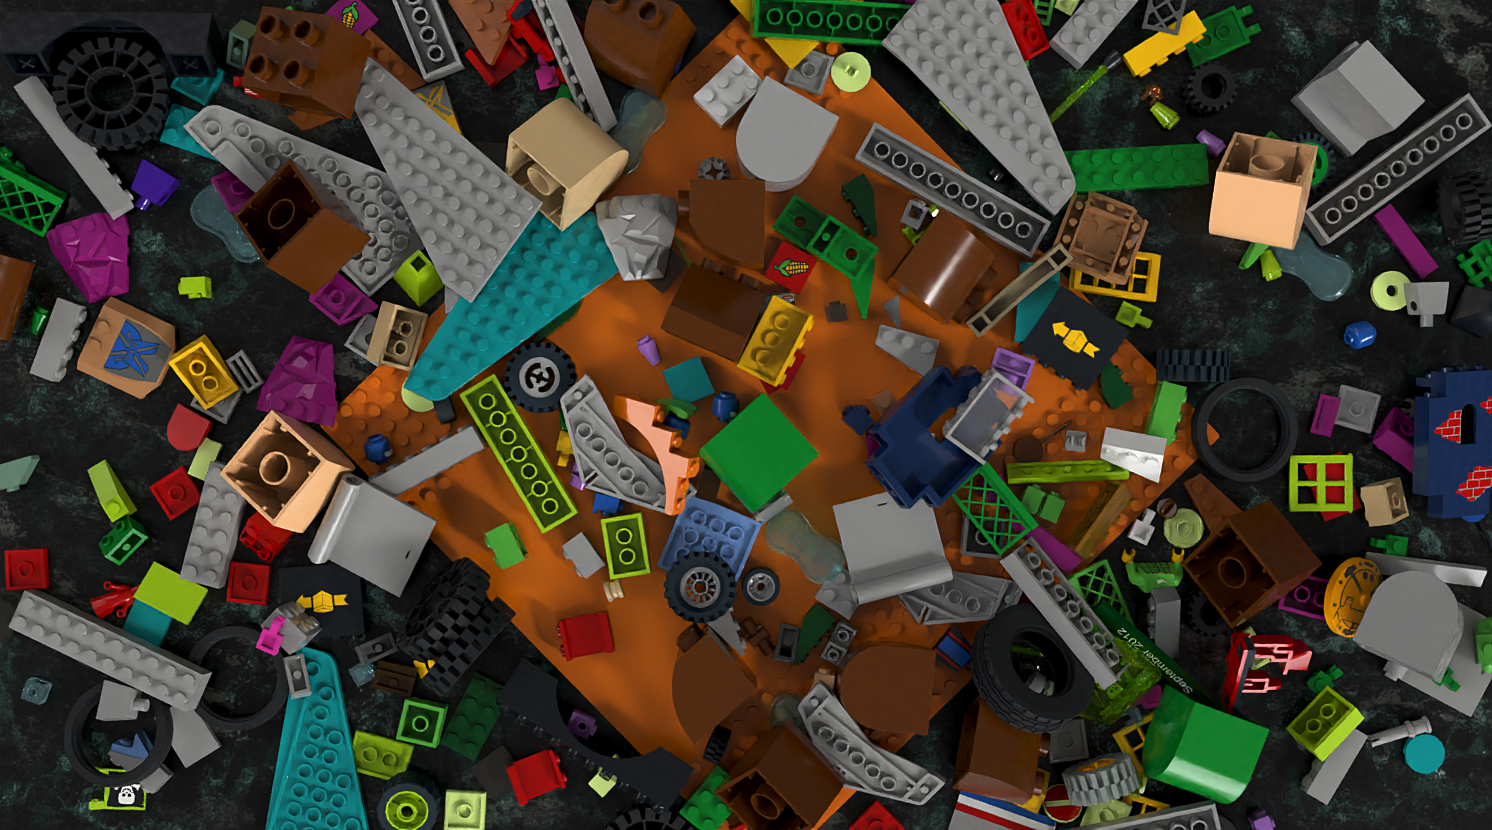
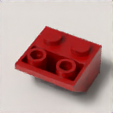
[239,511,295,564]

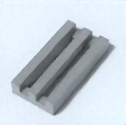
[226,350,265,394]

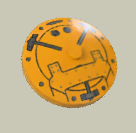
[1324,557,1383,637]

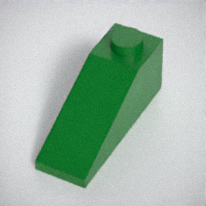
[848,255,876,320]

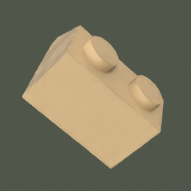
[1360,477,1409,527]

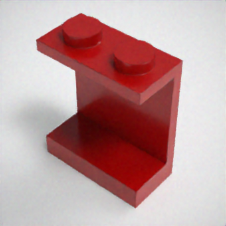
[464,32,529,88]
[556,610,616,662]
[505,748,567,806]

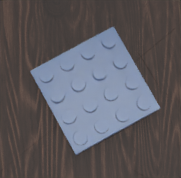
[657,494,762,589]

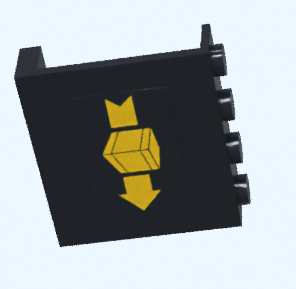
[1019,285,1130,391]
[278,563,369,642]

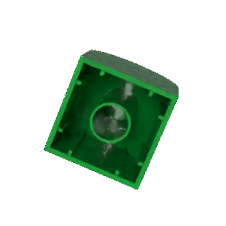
[696,392,819,513]
[1142,684,1269,804]

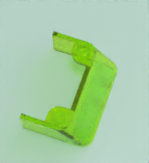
[1078,637,1162,725]

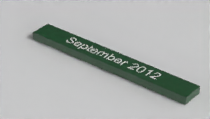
[1091,600,1223,710]

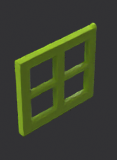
[1289,453,1353,513]

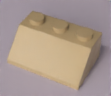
[365,301,428,372]

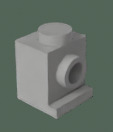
[899,198,929,232]

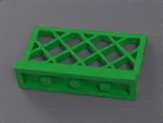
[0,158,68,237]
[951,462,1039,555]

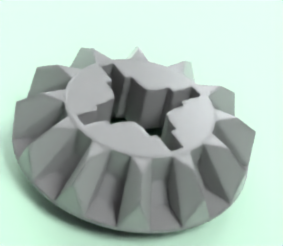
[698,157,730,180]

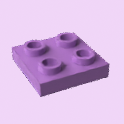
[989,347,1036,397]

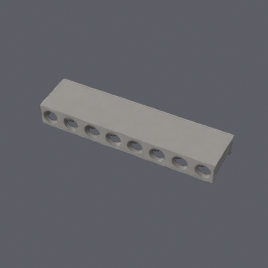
[999,536,1134,690]

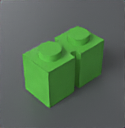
[1019,483,1066,523]

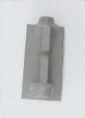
[752,488,793,526]

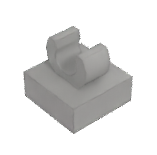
[1064,430,1087,452]

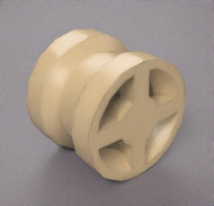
[603,578,625,602]

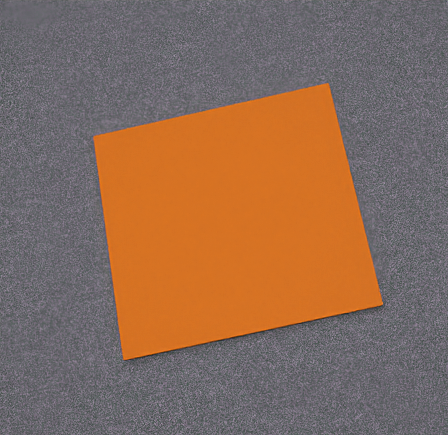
[320,13,1219,830]

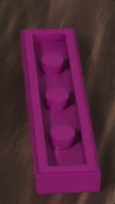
[1372,203,1438,279]
[1006,515,1081,575]

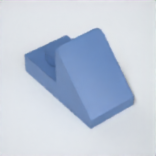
[111,730,153,760]

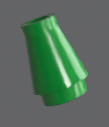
[29,304,53,335]

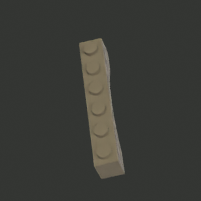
[966,241,1073,338]

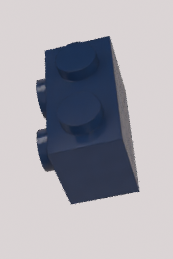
[841,404,875,436]

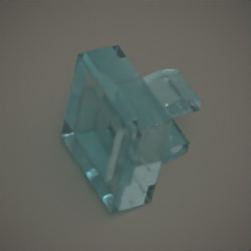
[1121,704,1145,727]

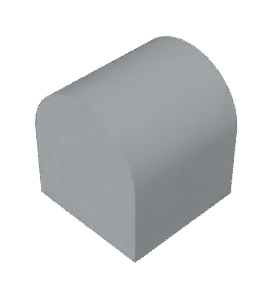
[736,76,839,192]
[1353,571,1464,683]

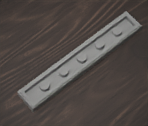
[1364,552,1487,587]

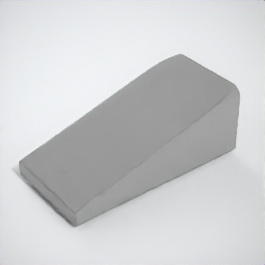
[283,653,312,699]

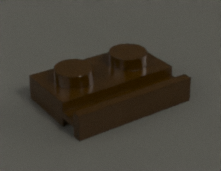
[372,658,419,697]

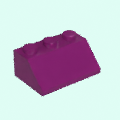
[1372,406,1414,474]

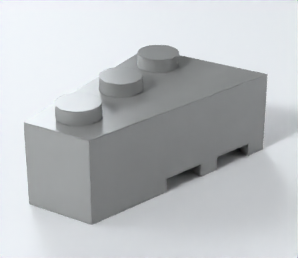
[874,325,939,377]

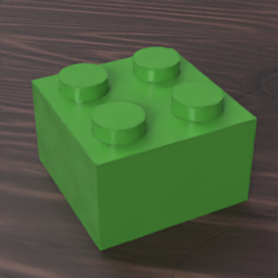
[484,520,529,570]
[396,696,448,748]

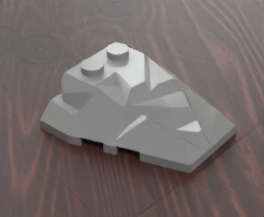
[595,194,678,281]

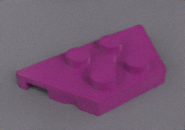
[309,272,381,326]

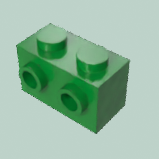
[99,515,148,565]

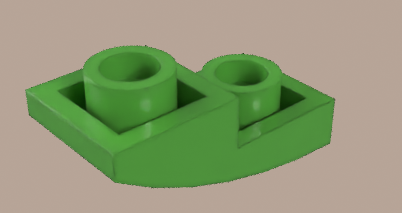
[655,398,698,420]

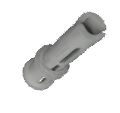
[1367,715,1432,748]

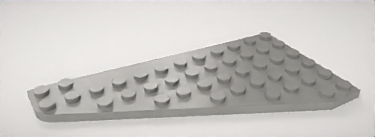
[881,0,1076,216]
[354,56,543,303]
[183,105,425,297]

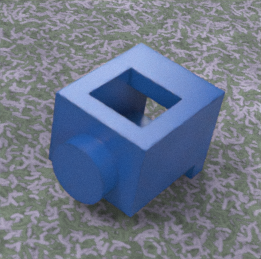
[592,492,624,517]

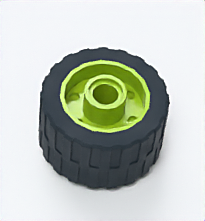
[376,770,441,830]

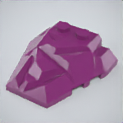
[46,212,130,304]
[256,336,338,427]

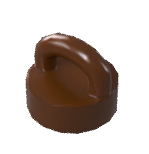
[1157,498,1178,519]

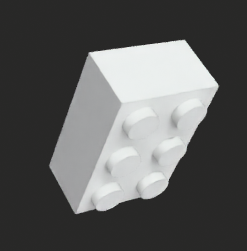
[693,54,763,129]

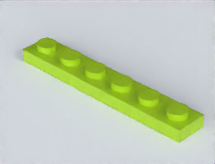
[1005,460,1129,484]

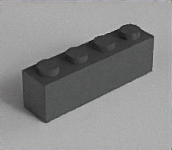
[1147,586,1181,658]

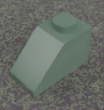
[226,19,257,71]
[0,455,40,492]

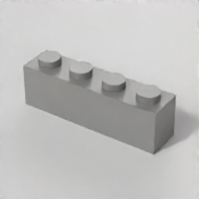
[30,297,87,382]
[1300,729,1368,805]

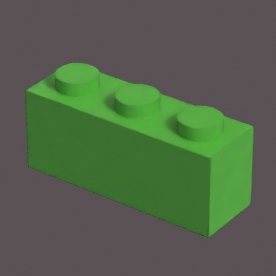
[1144,381,1188,445]

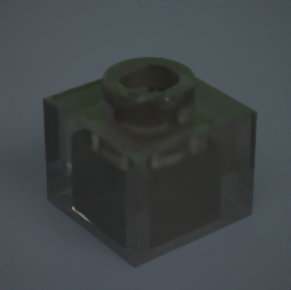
[824,301,848,324]

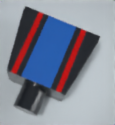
[932,624,971,672]

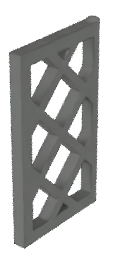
[1142,0,1187,36]

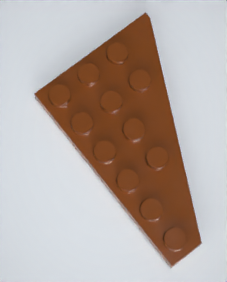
[448,0,516,66]
[288,29,428,132]

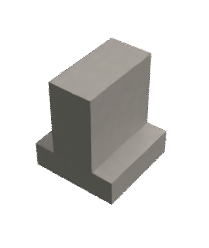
[1290,40,1425,158]

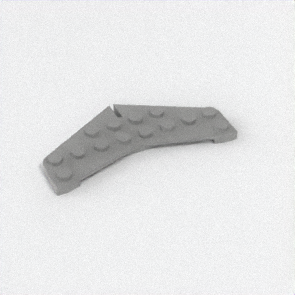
[560,373,697,513]
[898,571,1023,625]
[798,679,946,805]

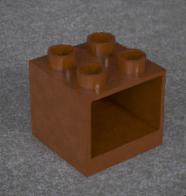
[241,6,371,120]

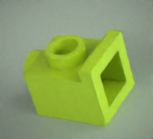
[178,277,212,298]

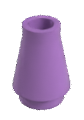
[1196,129,1227,158]
[636,334,662,366]

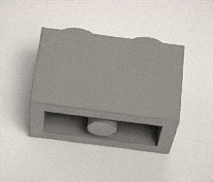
[562,531,606,579]

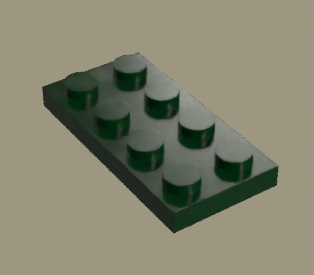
[439,671,505,761]

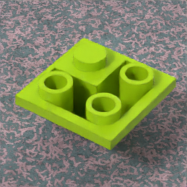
[393,249,445,307]

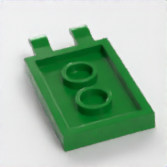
[1185,5,1261,68]

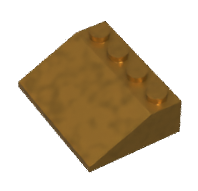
[1063,480,1133,560]

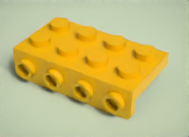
[736,295,815,387]

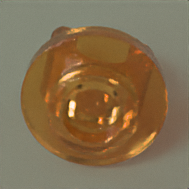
[1141,84,1163,107]

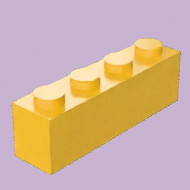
[1122,10,1207,77]

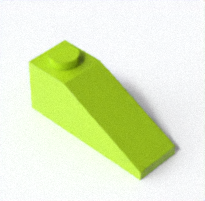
[87,459,137,522]

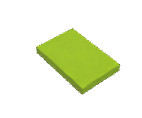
[133,562,209,625]
[352,729,414,780]

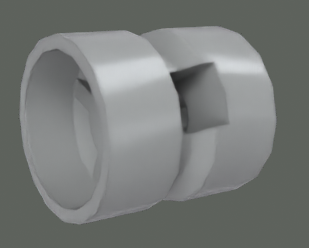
[1025,671,1054,695]

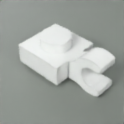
[1127,508,1156,545]

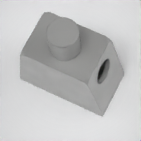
[1404,282,1449,327]
[96,680,150,721]

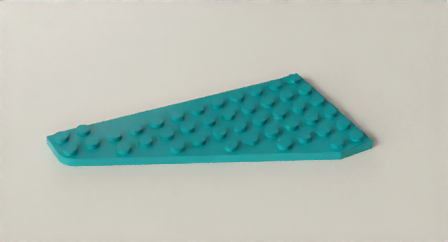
[403,210,619,401]
[265,646,369,830]

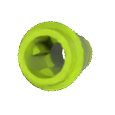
[1150,101,1181,130]
[1260,250,1282,281]

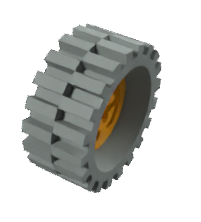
[1062,752,1139,806]

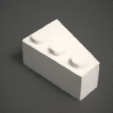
[1100,427,1167,483]

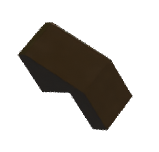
[695,463,722,503]

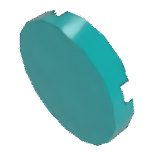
[1403,733,1445,773]

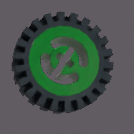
[1284,133,1336,196]

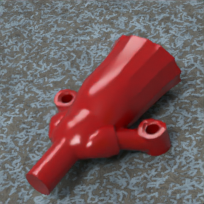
[90,581,140,620]

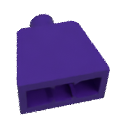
[131,159,182,211]

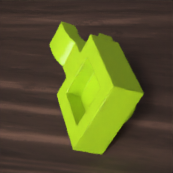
[1114,301,1152,329]

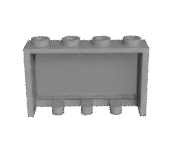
[942,368,1035,465]

